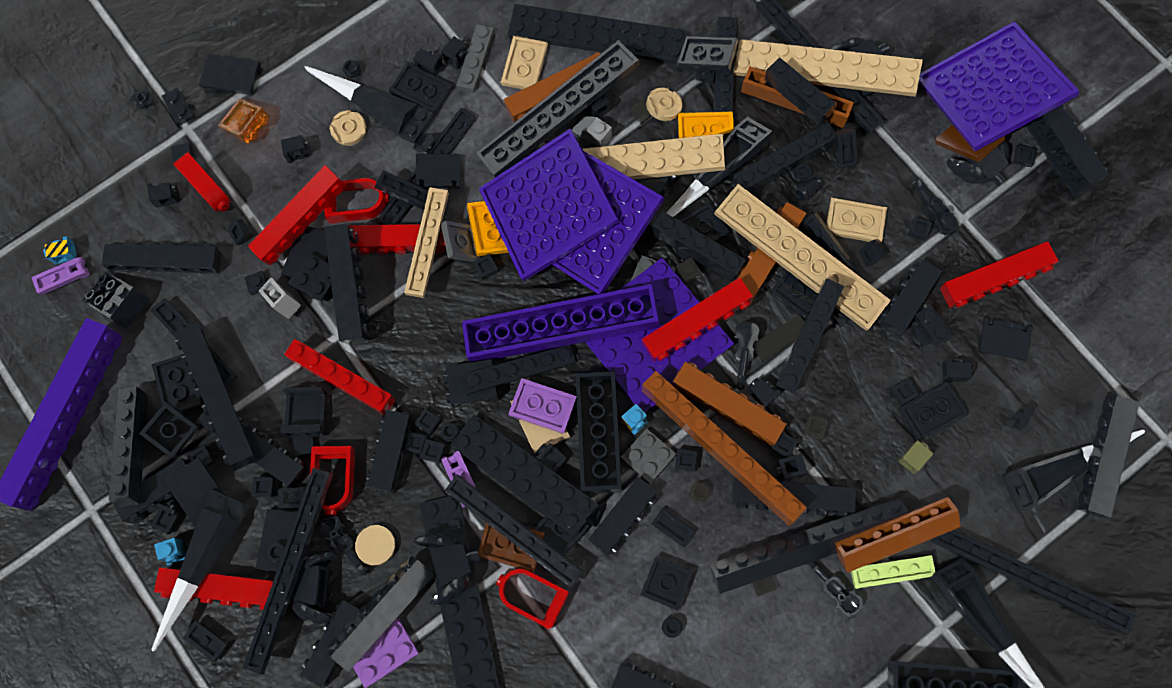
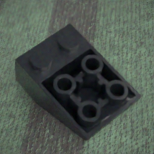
[83,271,149,329]

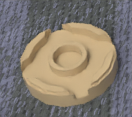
[646,88,683,121]
[330,110,367,146]
[355,525,396,565]

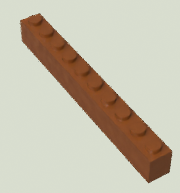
[642,371,807,527]

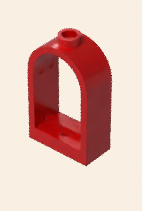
[173,152,231,213]
[324,178,390,224]
[310,446,355,515]
[496,569,569,630]

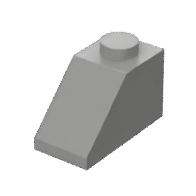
[572,116,612,147]
[259,277,301,319]

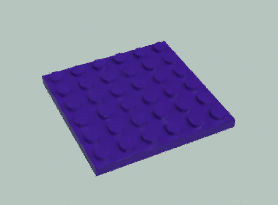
[918,21,1079,151]
[479,129,620,281]
[552,151,665,294]
[585,258,734,413]

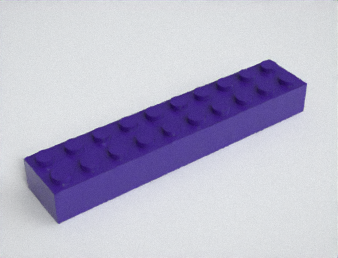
[462,284,660,363]
[0,318,123,512]

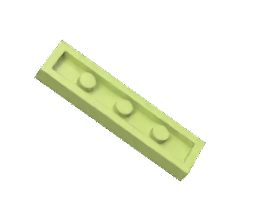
[851,555,936,589]

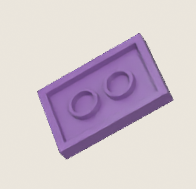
[508,378,577,434]
[353,618,420,688]

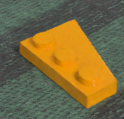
[678,112,734,138]
[467,201,509,256]

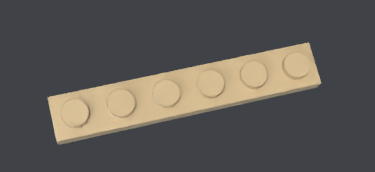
[404,187,449,298]

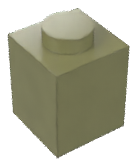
[898,441,933,474]

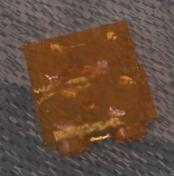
[218,98,270,144]

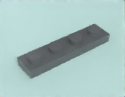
[456,24,494,93]

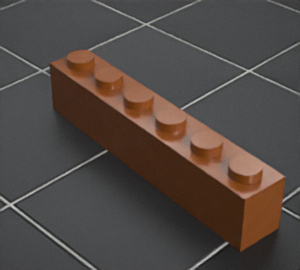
[504,52,600,122]
[741,66,854,128]
[732,202,806,310]
[671,362,786,446]
[835,497,961,573]

